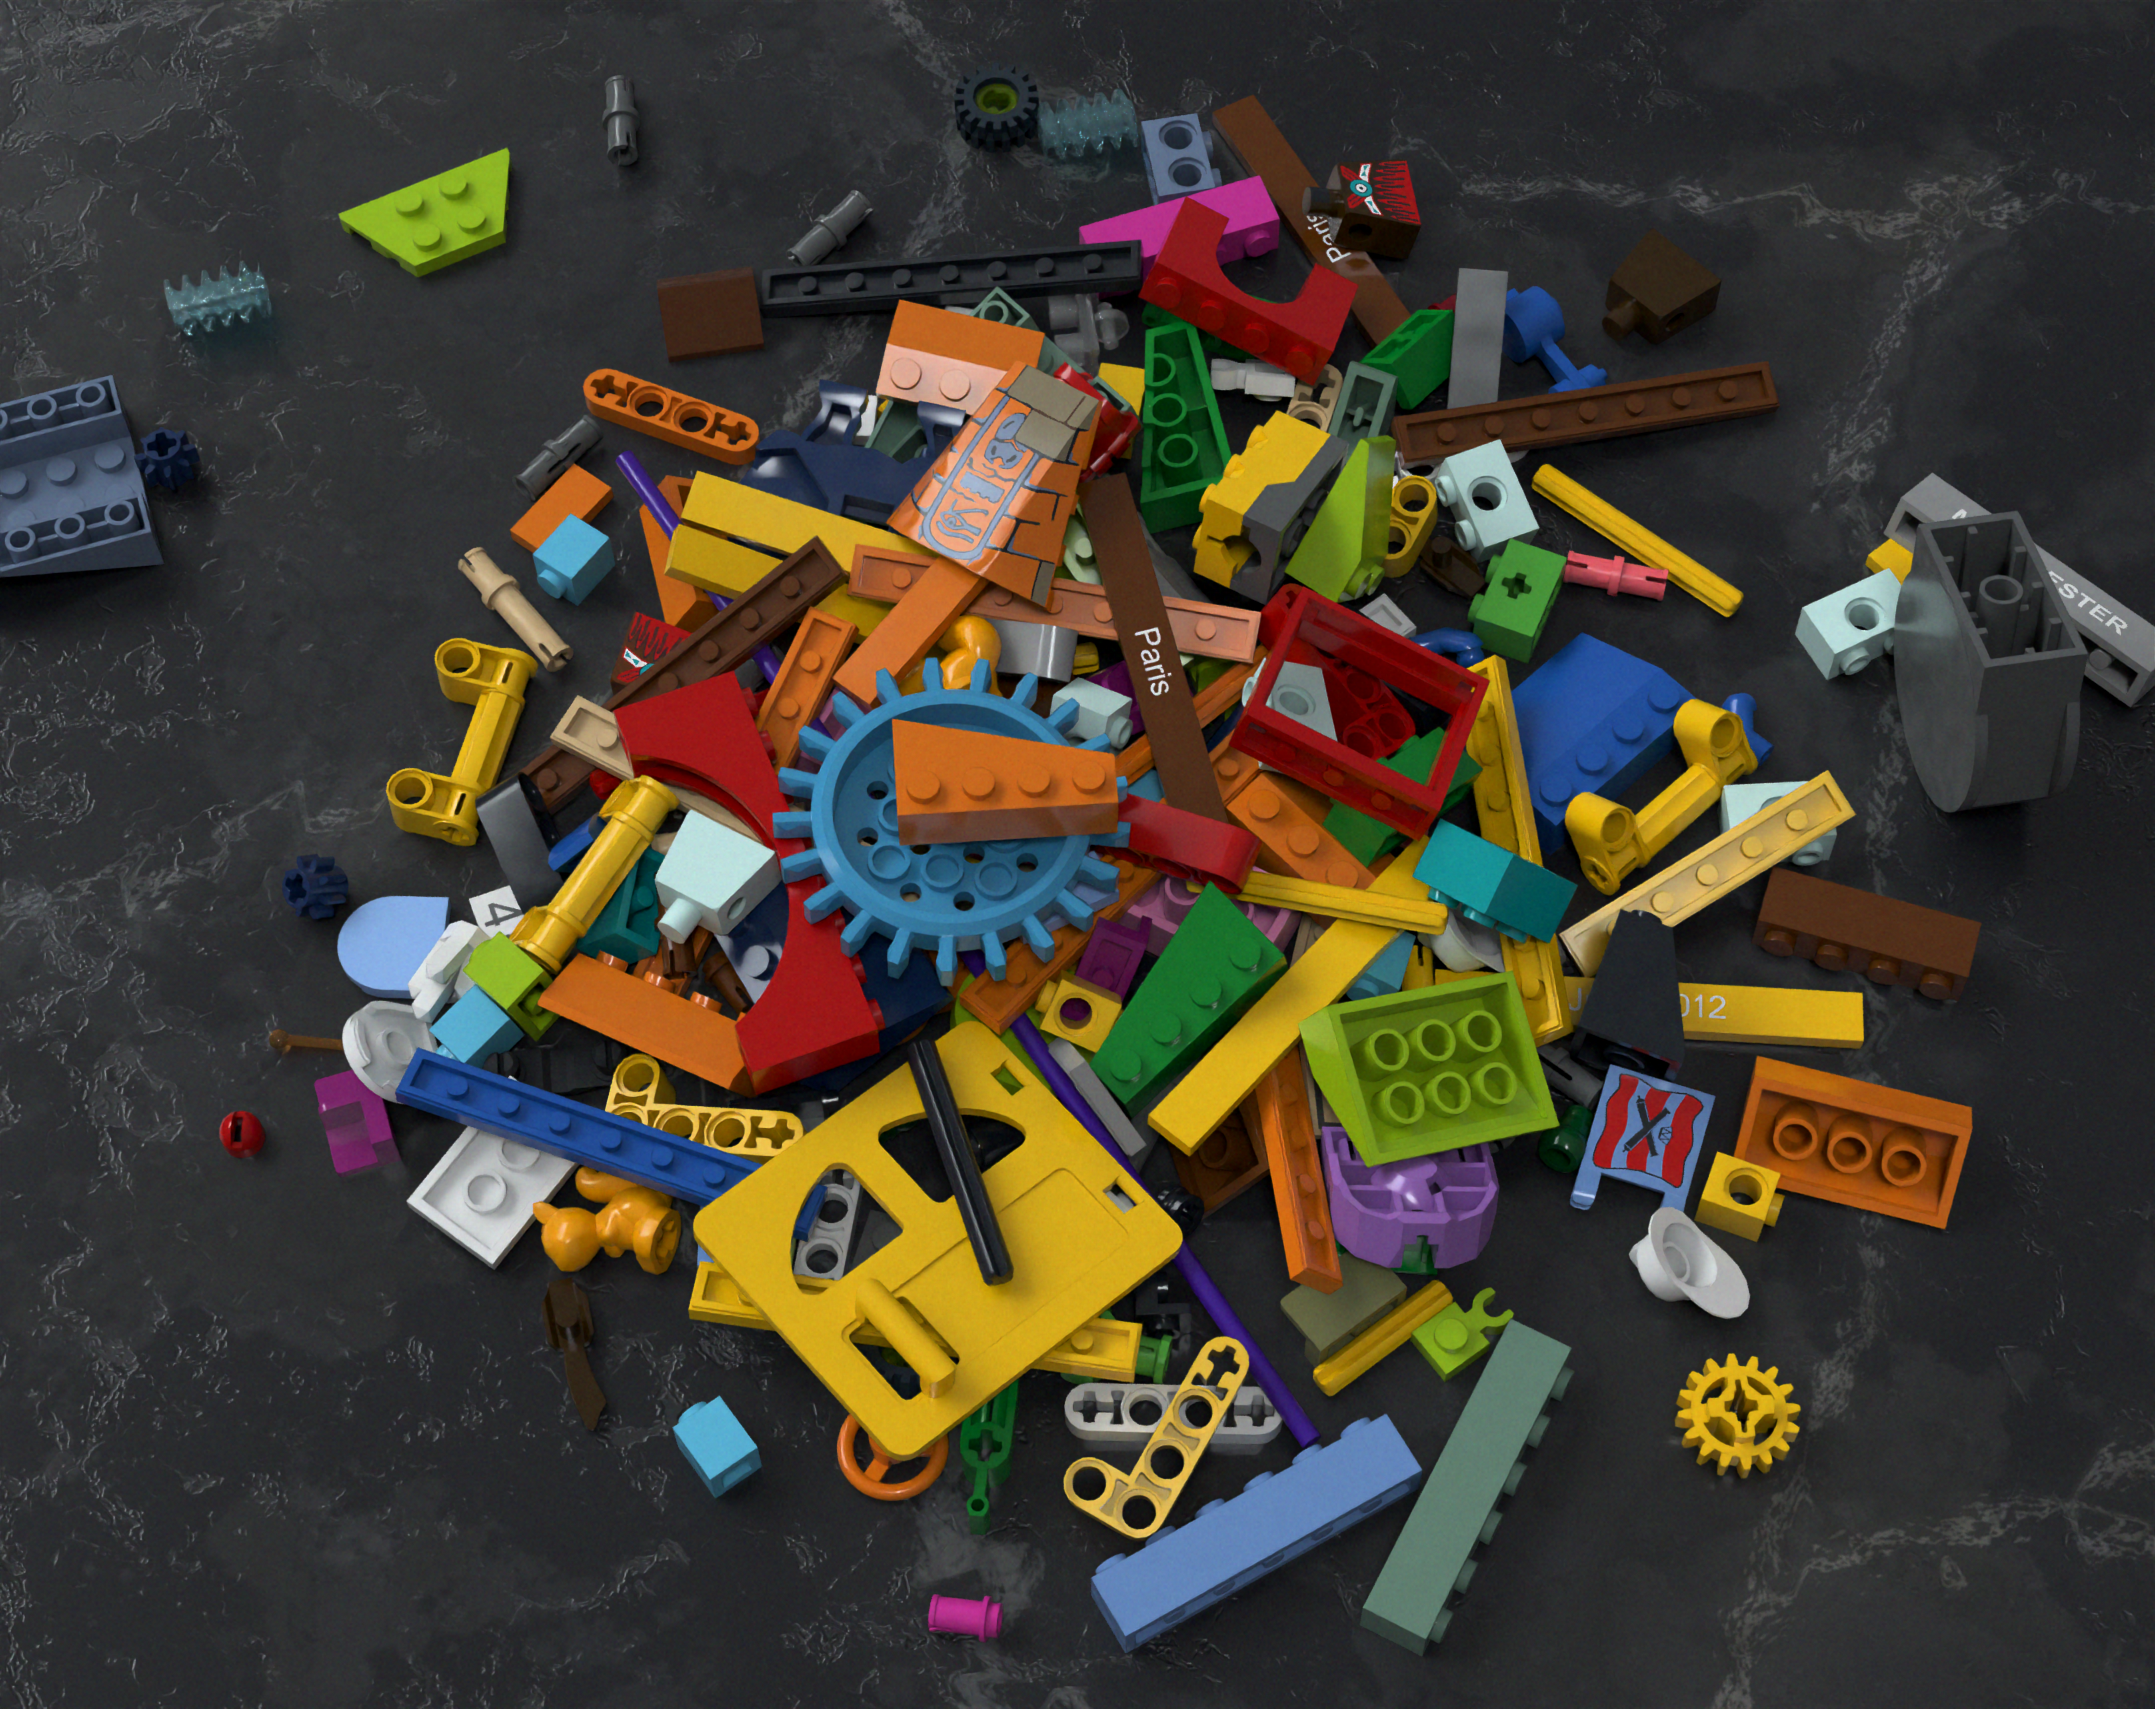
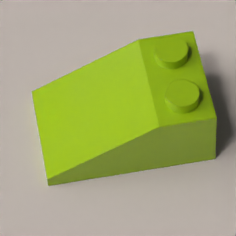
[1284,435,1396,603]

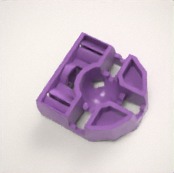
[1320,1127,1500,1268]

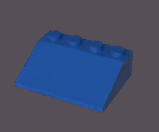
[1464,632,1697,855]

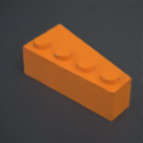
[892,719,1118,846]

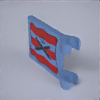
[1569,1064,1715,1212]

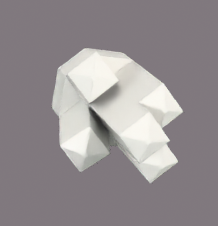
[408,920,491,1023]

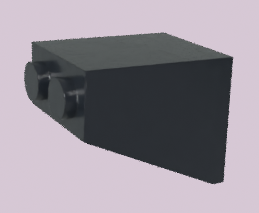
[1568,909,1686,1083]

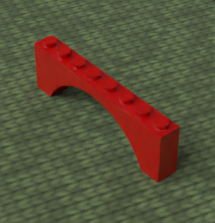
[613,670,886,1095]

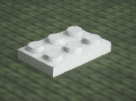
[407,1076,580,1270]

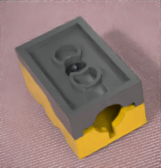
[1192,410,1349,605]

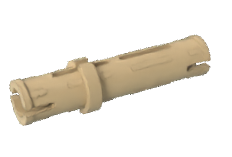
[458,547,574,672]

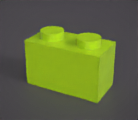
[463,931,561,1042]

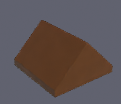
[657,266,765,363]

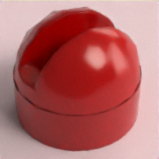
[219,1111,265,1158]

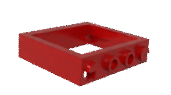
[1228,586,1490,841]

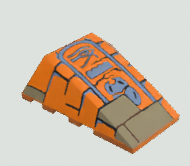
[886,359,1103,610]

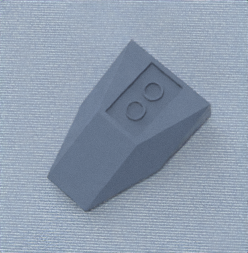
[0,375,164,577]

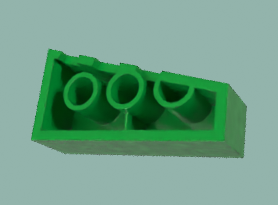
[1140,320,1232,534]
[1089,881,1289,1119]

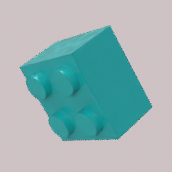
[1412,818,1578,943]

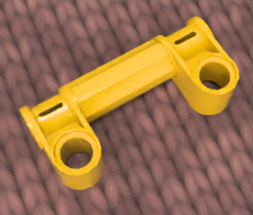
[386,638,539,846]
[1565,699,1758,895]
[509,775,680,975]

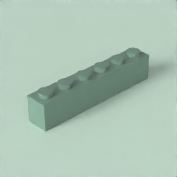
[1360,1318,1575,1656]

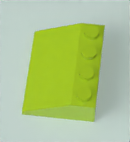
[1298,970,1560,1168]

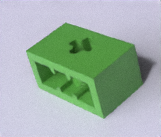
[1467,538,1567,664]

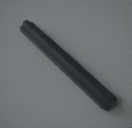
[907,1039,1014,1286]

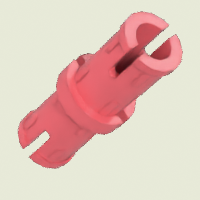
[1563,550,1669,601]

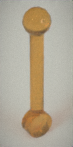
[269,1029,344,1050]

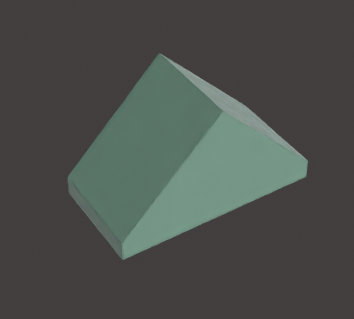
[1328,361,1398,464]

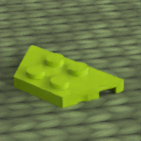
[338,148,512,277]

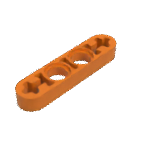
[583,368,760,465]

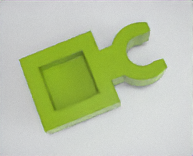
[1410,1287,1514,1382]

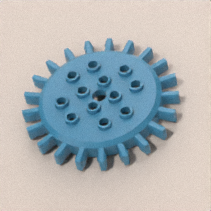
[773,657,1131,986]

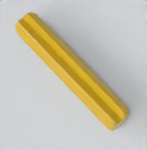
[1313,1280,1453,1396]

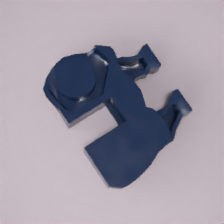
[727,379,966,561]

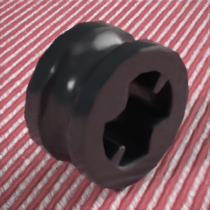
[1156,1184,1205,1239]

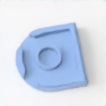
[337,896,451,999]

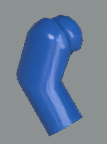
[1408,627,1484,668]
[1721,693,1774,766]

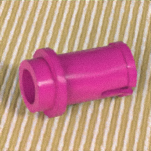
[928,1594,1003,1643]

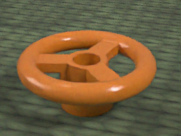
[837,1414,949,1501]

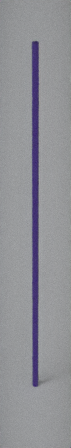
[616,450,1322,1449]

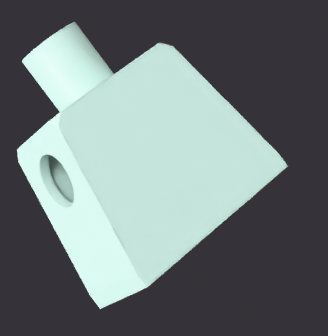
[655,809,782,944]

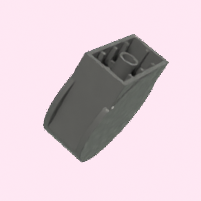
[1894,511,2088,813]

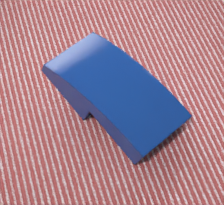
[548,811,608,873]

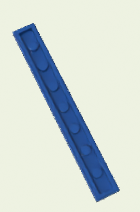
[395,1047,828,1242]

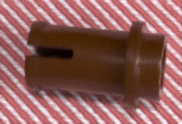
[702,950,754,1017]

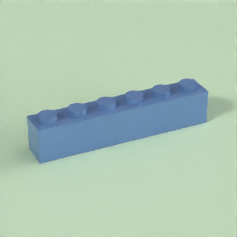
[1091,1414,1422,1653]

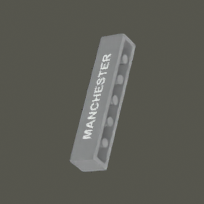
[1884,473,2155,707]

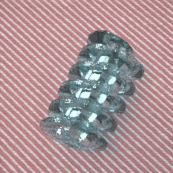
[1037,88,1139,163]
[163,258,272,337]

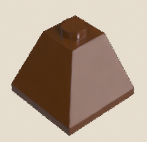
[1166,1089,1270,1221]

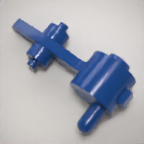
[1502,286,1608,394]

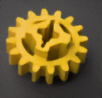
[1675,1353,1801,1479]

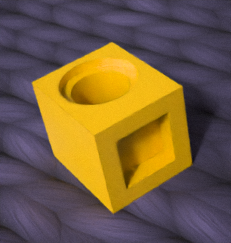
[1034,969,1122,1053]
[1694,1151,1785,1242]

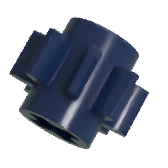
[134,427,200,490]
[282,854,348,919]

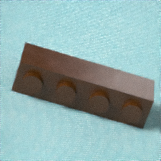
[1751,866,1982,1001]

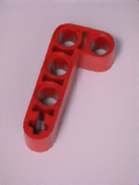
[1258,583,1416,761]

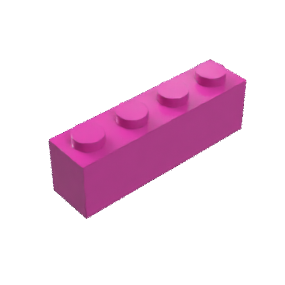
[1079,175,1280,300]

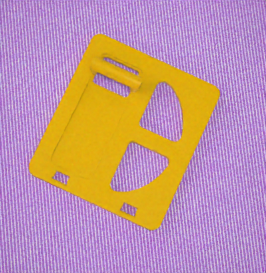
[693,1021,1183,1461]

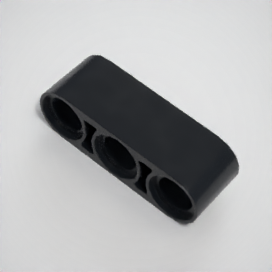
[475,772,572,915]

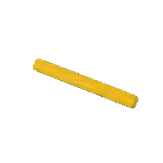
[1531,464,1744,617]
[1186,870,1449,935]

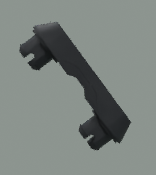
[482,1039,634,1096]

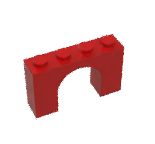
[1138,196,1359,386]

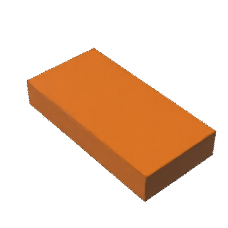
[510,463,614,553]

